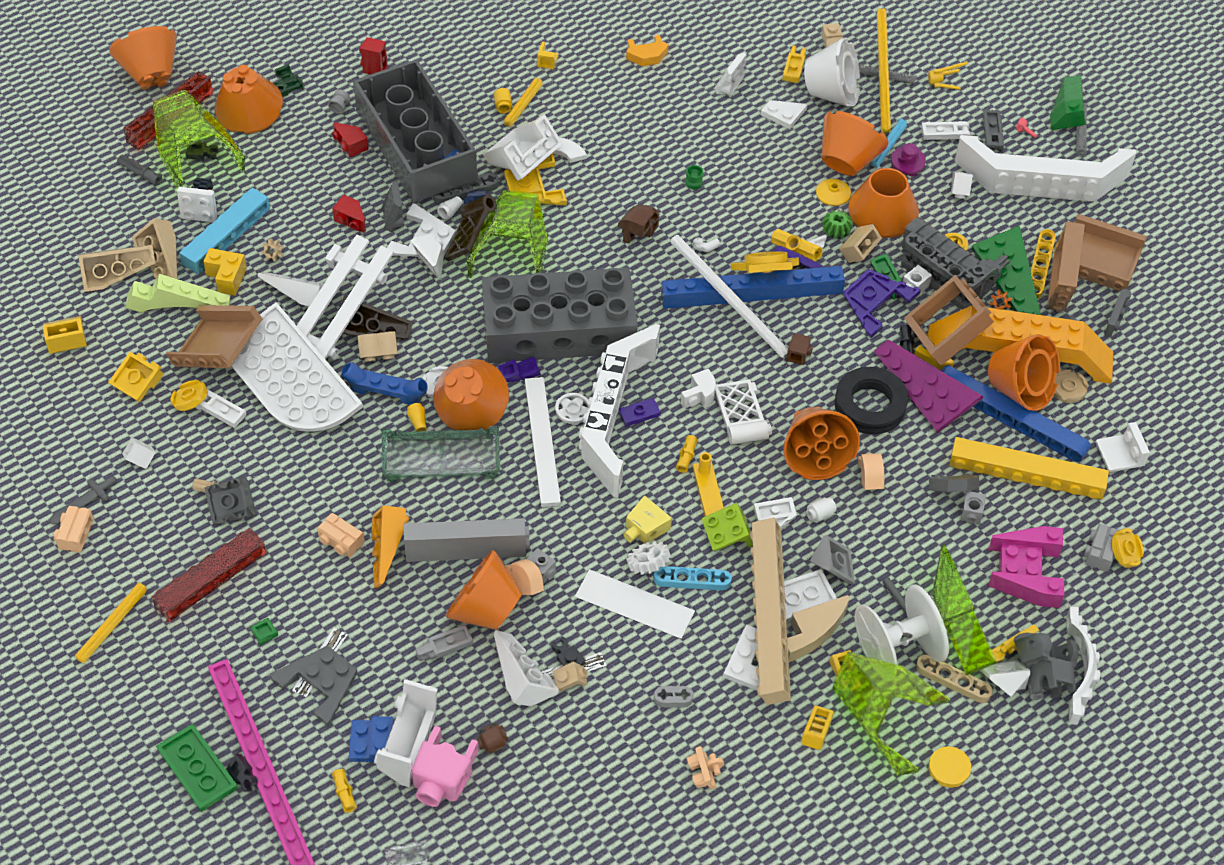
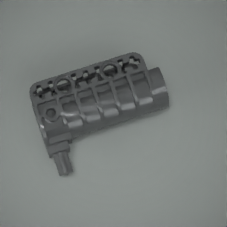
[901,217,1010,309]

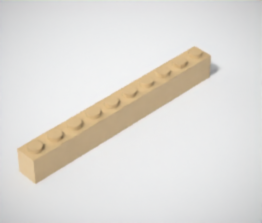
[750,517,791,705]

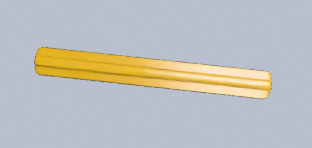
[75,583,147,663]

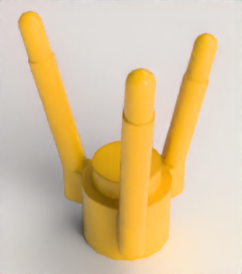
[928,61,968,90]

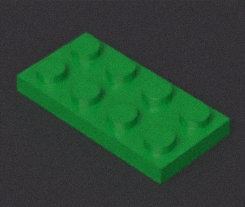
[156,724,238,812]

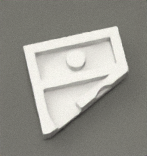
[753,497,797,528]

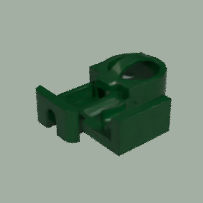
[273,64,304,98]

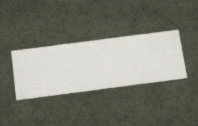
[575,569,695,638]

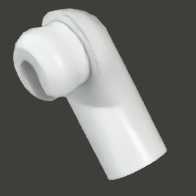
[693,238,720,252]

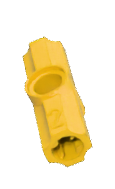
[771,229,823,262]

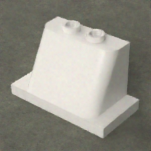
[483,114,563,180]

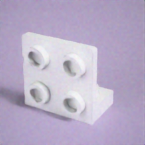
[1096,422,1150,472]

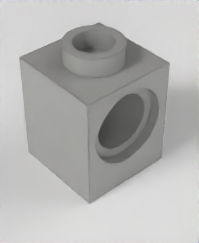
[961,491,986,524]

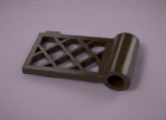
[444,194,497,262]

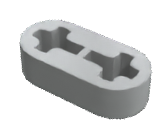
[654,686,694,708]

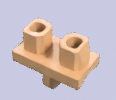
[687,746,724,789]

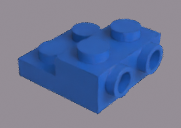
[349,716,394,762]

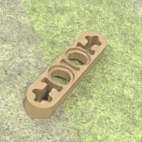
[916,655,992,703]

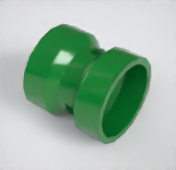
[685,165,703,190]

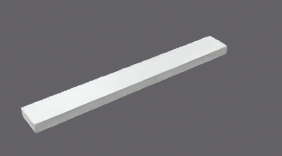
[525,377,561,507]

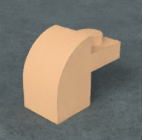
[858,453,884,490]
[505,559,544,595]

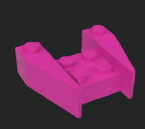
[988,526,1064,608]

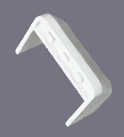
[374,679,437,787]

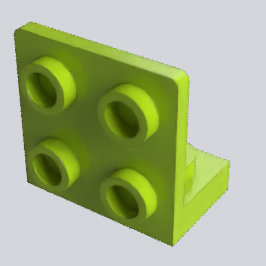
[702,503,753,552]

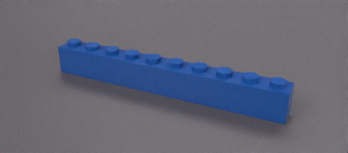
[661,266,845,309]

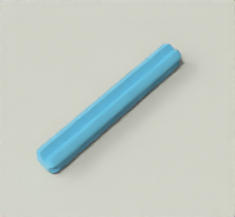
[870,119,907,168]

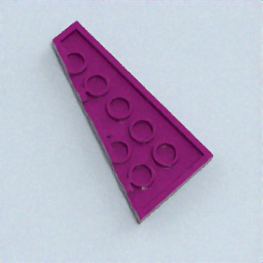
[874,339,983,433]

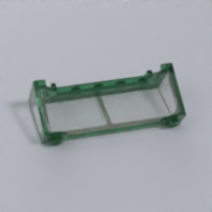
[381,426,500,481]

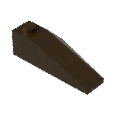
[337,295,414,339]

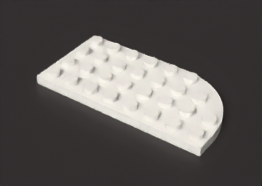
[231,302,364,432]

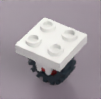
[177,177,217,222]

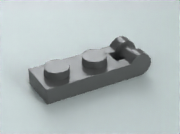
[982,110,1004,150]
[1104,289,1131,337]

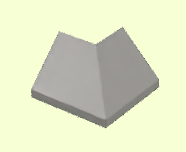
[810,535,855,585]

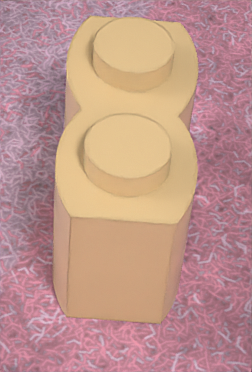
[358,332,398,362]

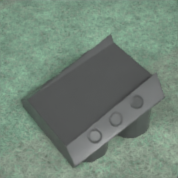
[380,180,404,232]
[205,477,256,525]

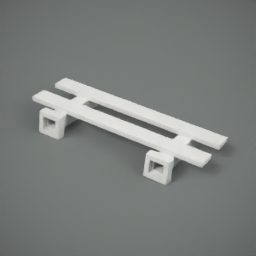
[297,235,394,359]

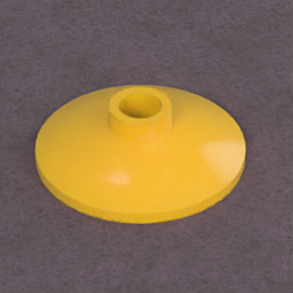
[816,179,851,206]

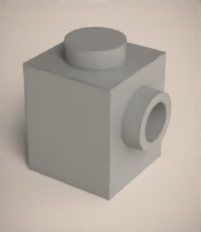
[527,548,556,584]

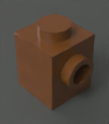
[786,333,813,365]

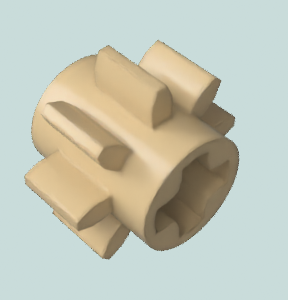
[261,238,284,261]

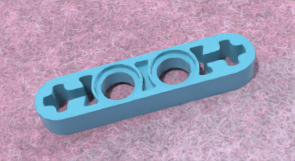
[653,566,732,590]

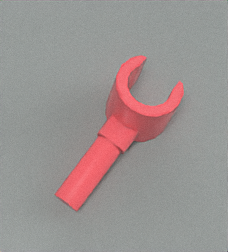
[1016,118,1038,138]

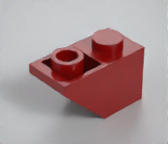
[332,122,369,157]
[332,194,366,233]

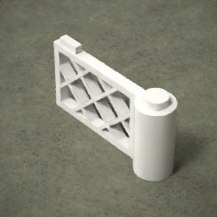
[715,379,772,445]

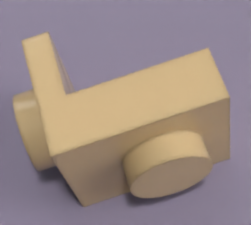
[553,662,588,692]

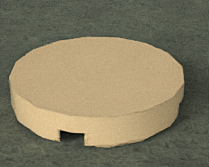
[1054,369,1088,403]

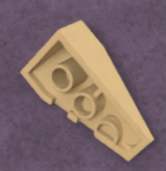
[132,218,177,279]
[78,245,155,292]

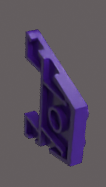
[843,269,921,338]

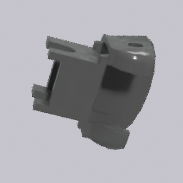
[1014,633,1079,698]

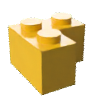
[203,248,247,296]

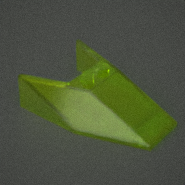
[152,89,245,190]
[467,190,548,278]
[932,544,997,676]
[832,652,950,776]

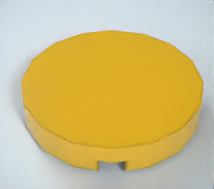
[170,380,208,411]
[1112,528,1144,568]
[928,746,972,788]

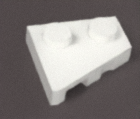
[761,100,807,129]

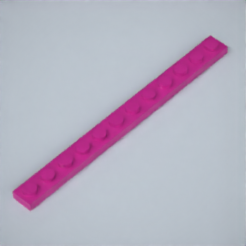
[208,659,315,865]

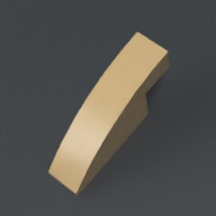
[787,595,850,662]

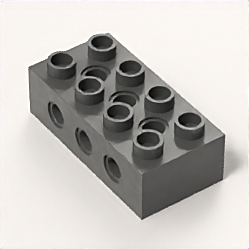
[482,268,638,363]

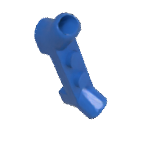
[341,362,428,405]

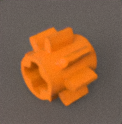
[989,290,1012,310]

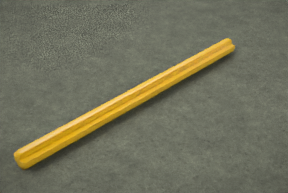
[877,8,891,133]

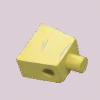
[623,496,672,543]

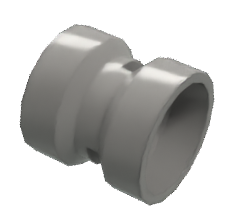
[328,89,350,114]

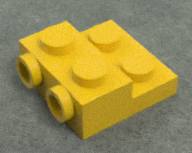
[108,352,164,403]

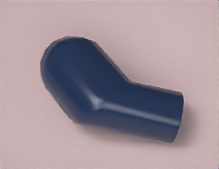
[464,190,486,205]

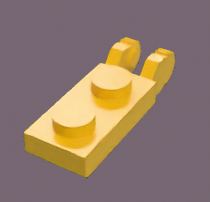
[782,45,807,83]

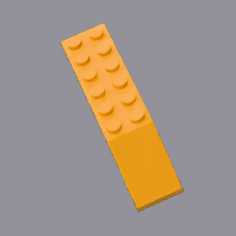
[928,305,1113,384]

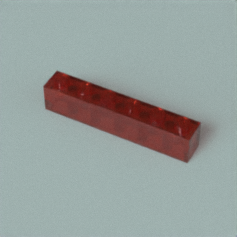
[123,70,213,151]
[151,527,266,622]

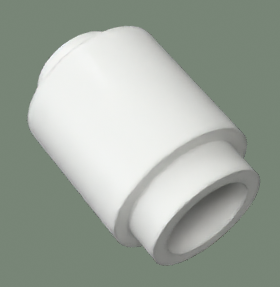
[806,497,837,523]

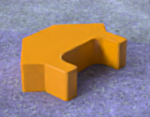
[626,35,669,66]

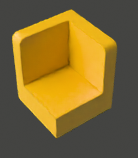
[537,42,558,70]

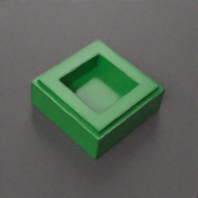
[250,618,278,645]

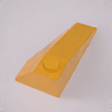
[371,505,409,588]

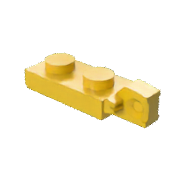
[986,624,1039,664]

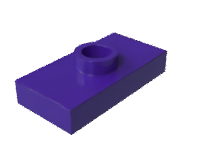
[618,398,661,427]

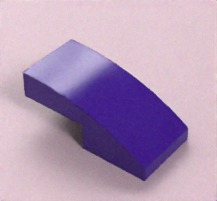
[498,356,541,382]

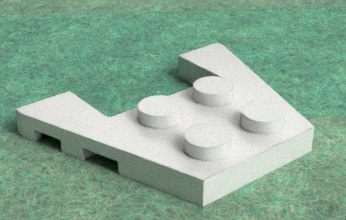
[387,203,455,259]

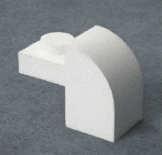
[681,369,716,409]

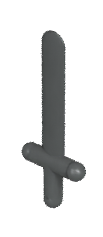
[50,476,117,524]

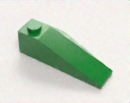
[1050,75,1086,130]

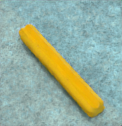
[504,78,542,127]

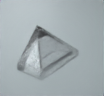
[384,840,431,865]

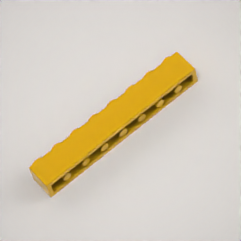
[949,437,1109,500]

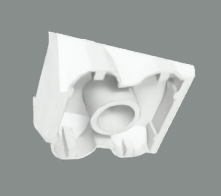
[714,53,746,95]

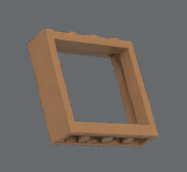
[1047,222,1085,312]
[904,275,994,365]

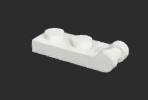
[921,122,971,140]
[195,390,246,428]

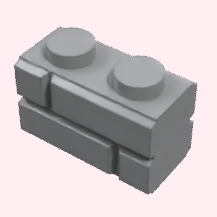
[1084,524,1118,572]

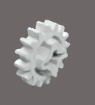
[627,541,671,575]

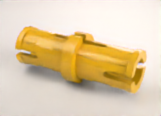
[676,435,698,473]
[332,769,357,813]

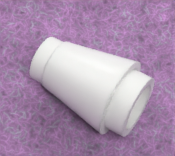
[437,196,463,219]

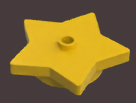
[731,251,799,273]

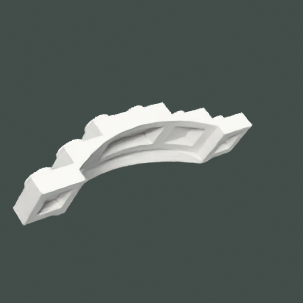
[1066,606,1100,725]

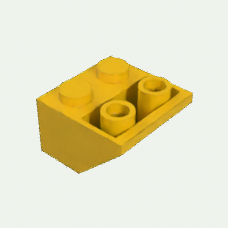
[43,316,87,354]

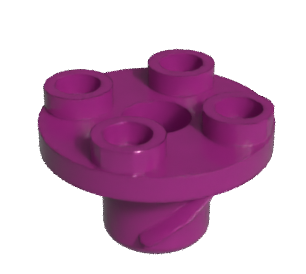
[891,143,926,177]

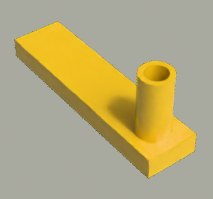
[692,452,724,516]

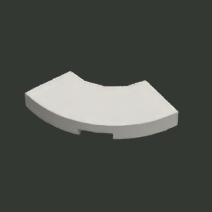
[553,137,587,163]

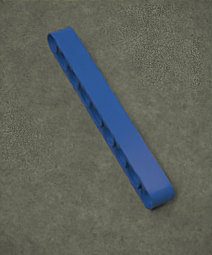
[941,365,1091,462]

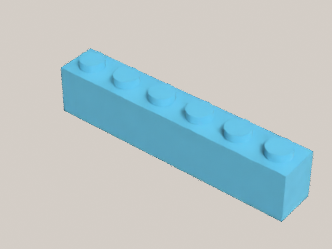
[179,188,270,274]

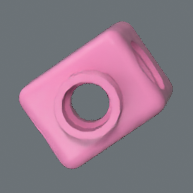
[411,726,479,807]

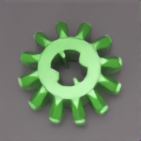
[822,209,853,240]

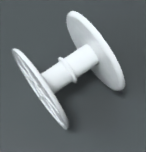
[855,584,949,683]

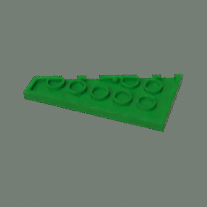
[972,225,1041,315]

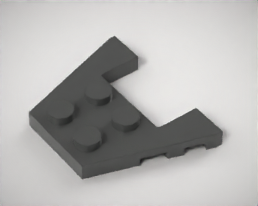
[269,645,358,726]

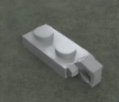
[416,625,474,661]

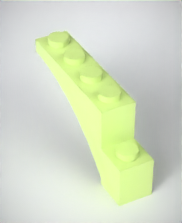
[125,274,230,313]

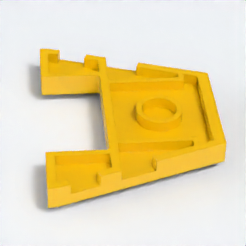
[504,153,567,205]

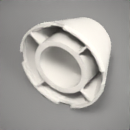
[805,38,860,107]

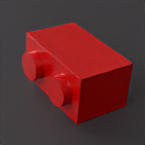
[359,37,388,75]

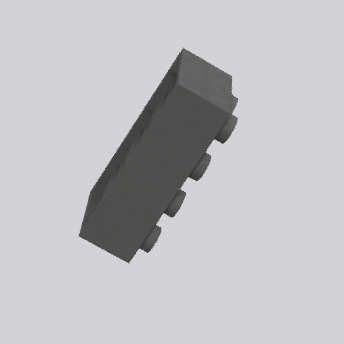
[353,59,477,203]

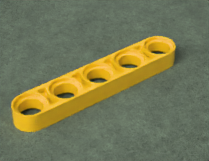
[1031,229,1056,299]

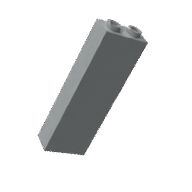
[404,518,530,562]

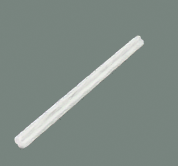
[670,235,788,358]

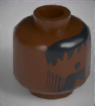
[476,723,509,754]

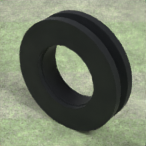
[834,367,908,434]

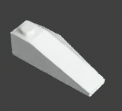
[258,273,339,308]
[494,631,559,707]

